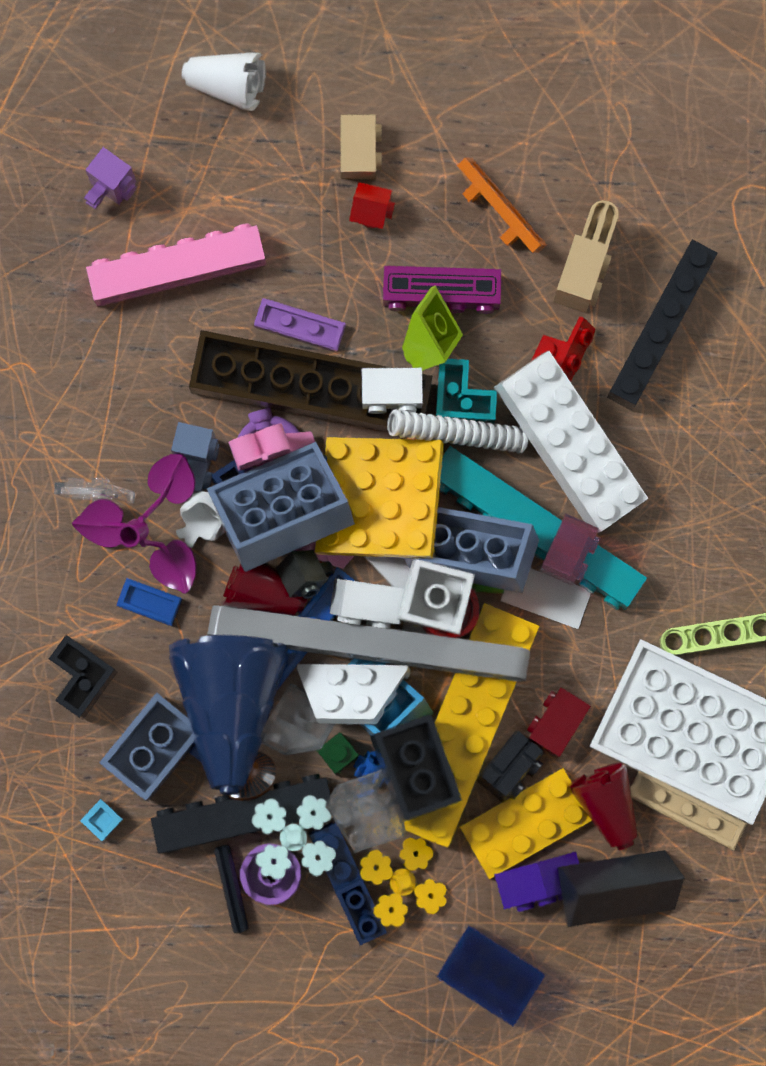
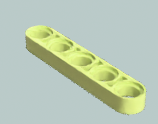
[660,613,766,656]

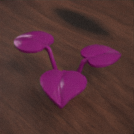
[72,454,197,594]

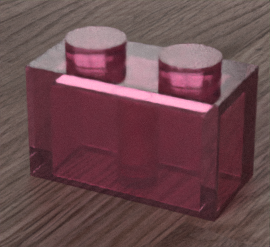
[540,514,601,586]

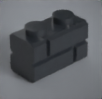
[476,731,544,802]

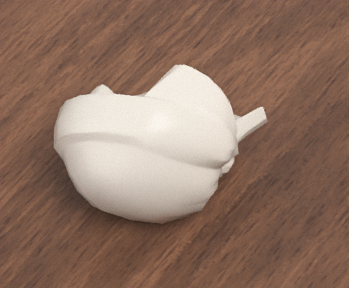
[176,491,226,548]

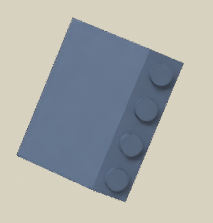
[207,442,355,572]

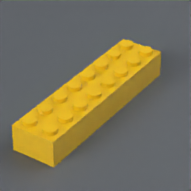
[392,603,539,848]

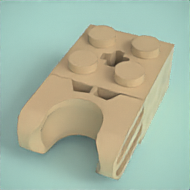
[553,200,618,313]

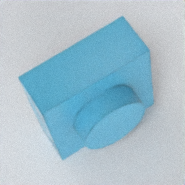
[80,799,123,842]

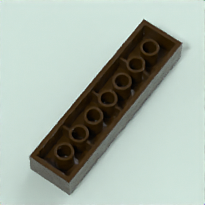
[189,330,433,432]

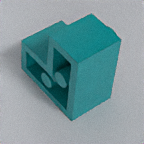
[436,359,497,425]

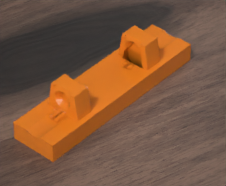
[457,158,547,253]

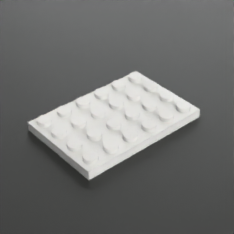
[589,639,766,825]

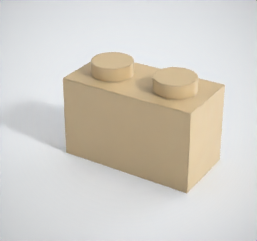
[341,115,382,179]

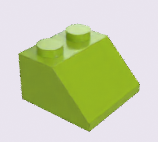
[402,285,463,371]

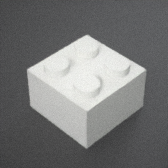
[397,559,474,634]
[330,578,404,629]

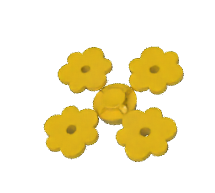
[360,838,446,927]

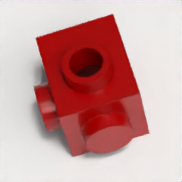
[349,182,396,229]

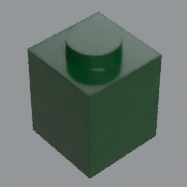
[316,732,359,775]

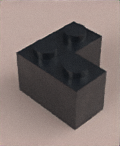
[49,635,118,720]

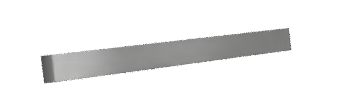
[207,605,530,682]

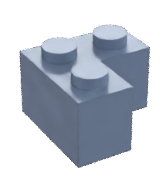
[171,422,220,494]

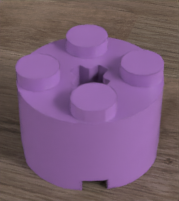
[240,844,302,905]

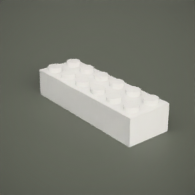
[494,351,649,534]

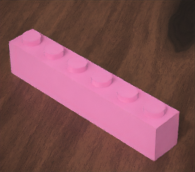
[86,224,266,307]

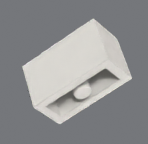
[362,368,422,414]

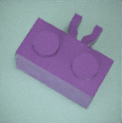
[84,147,136,210]

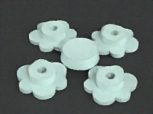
[252,796,335,879]

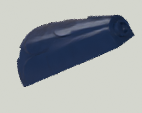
[169,635,288,795]

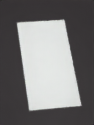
[500,568,591,629]

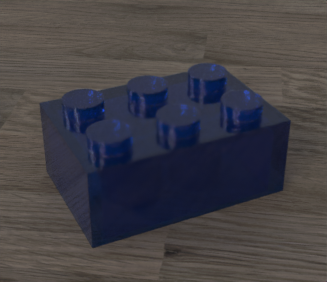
[436,925,546,1027]

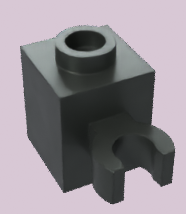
[276,550,335,599]

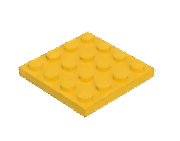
[315,437,444,559]

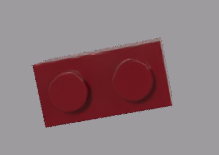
[527,687,591,758]

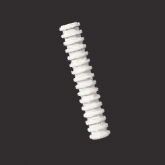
[387,409,529,453]

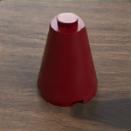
[221,563,307,616]
[569,763,638,850]

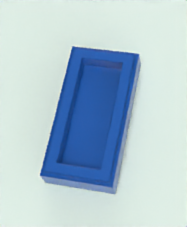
[116,578,183,627]

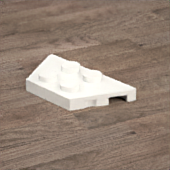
[297,664,411,724]

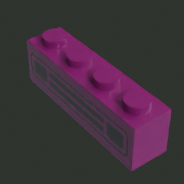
[383,266,501,314]

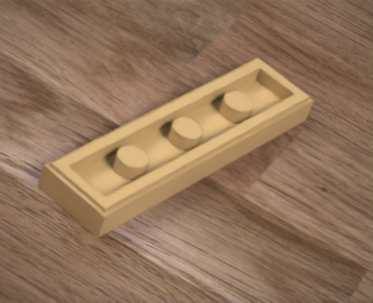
[630,771,747,851]

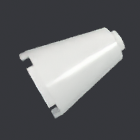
[182,52,265,111]

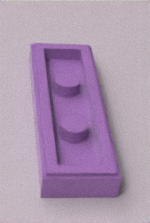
[254,298,346,353]

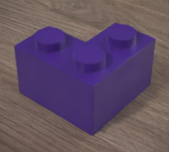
[494,851,579,912]

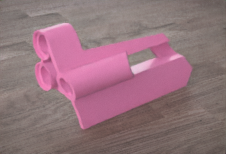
[228,423,354,569]

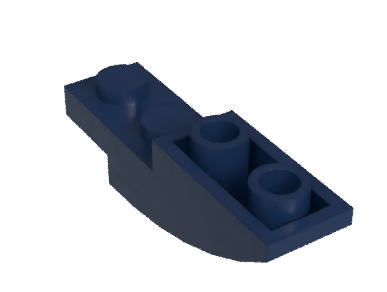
[309,821,387,945]

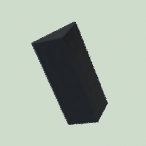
[558,850,685,928]

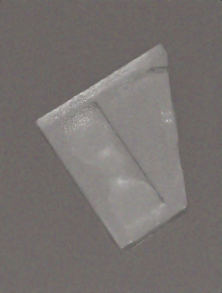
[54,478,135,503]

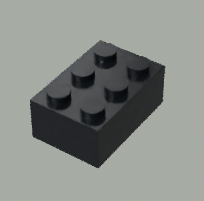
[370,714,462,823]

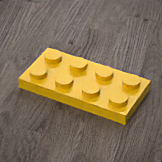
[459,768,591,879]

